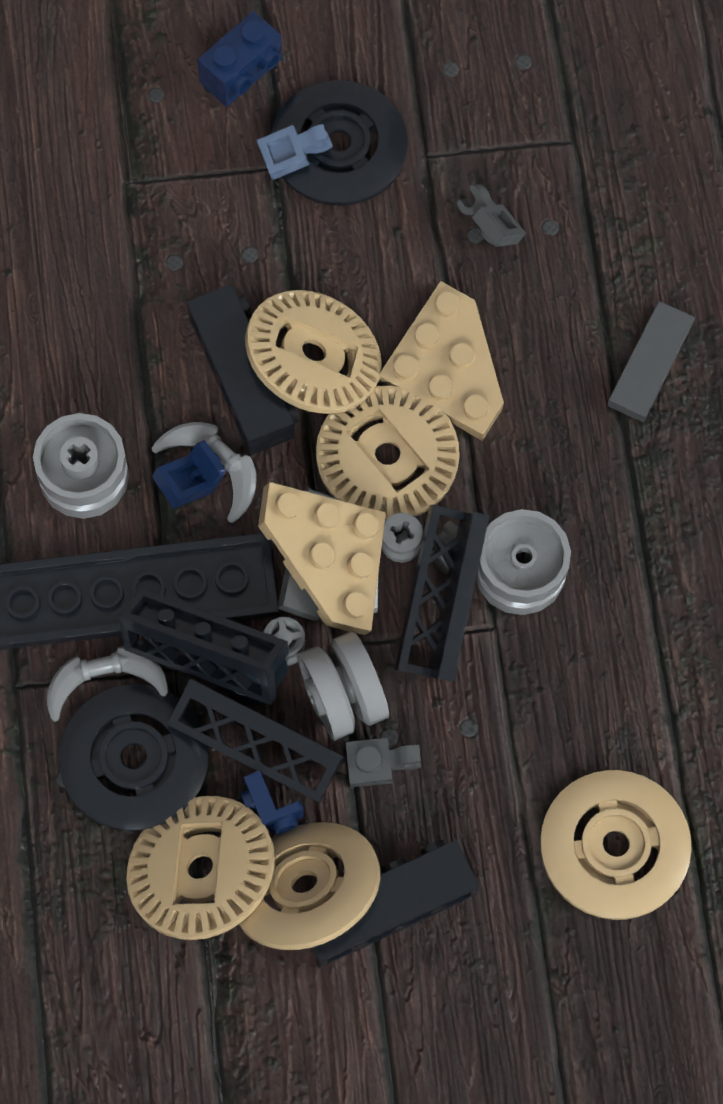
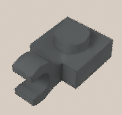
[457,184,526,247]
[346,738,421,788]

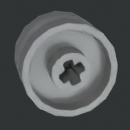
[33,413,129,519]
[476,509,571,615]
[297,631,389,741]

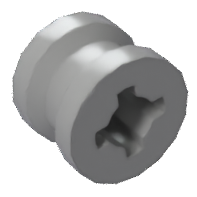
[382,513,423,563]
[264,617,305,666]

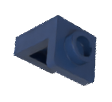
[152,440,225,509]
[240,771,304,834]

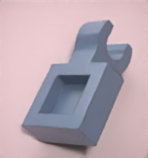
[257,124,333,180]

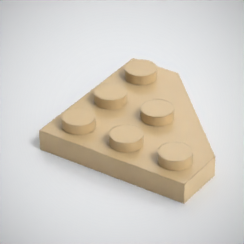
[378,281,504,441]
[258,482,386,635]

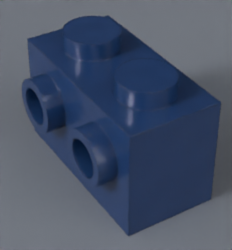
[197,11,282,107]

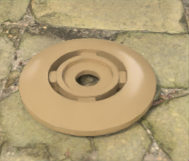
[245,290,382,414]
[316,386,460,521]
[540,770,691,920]
[127,796,275,940]
[239,822,380,950]

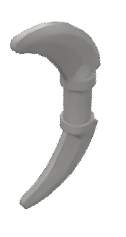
[152,422,257,523]
[47,646,168,722]

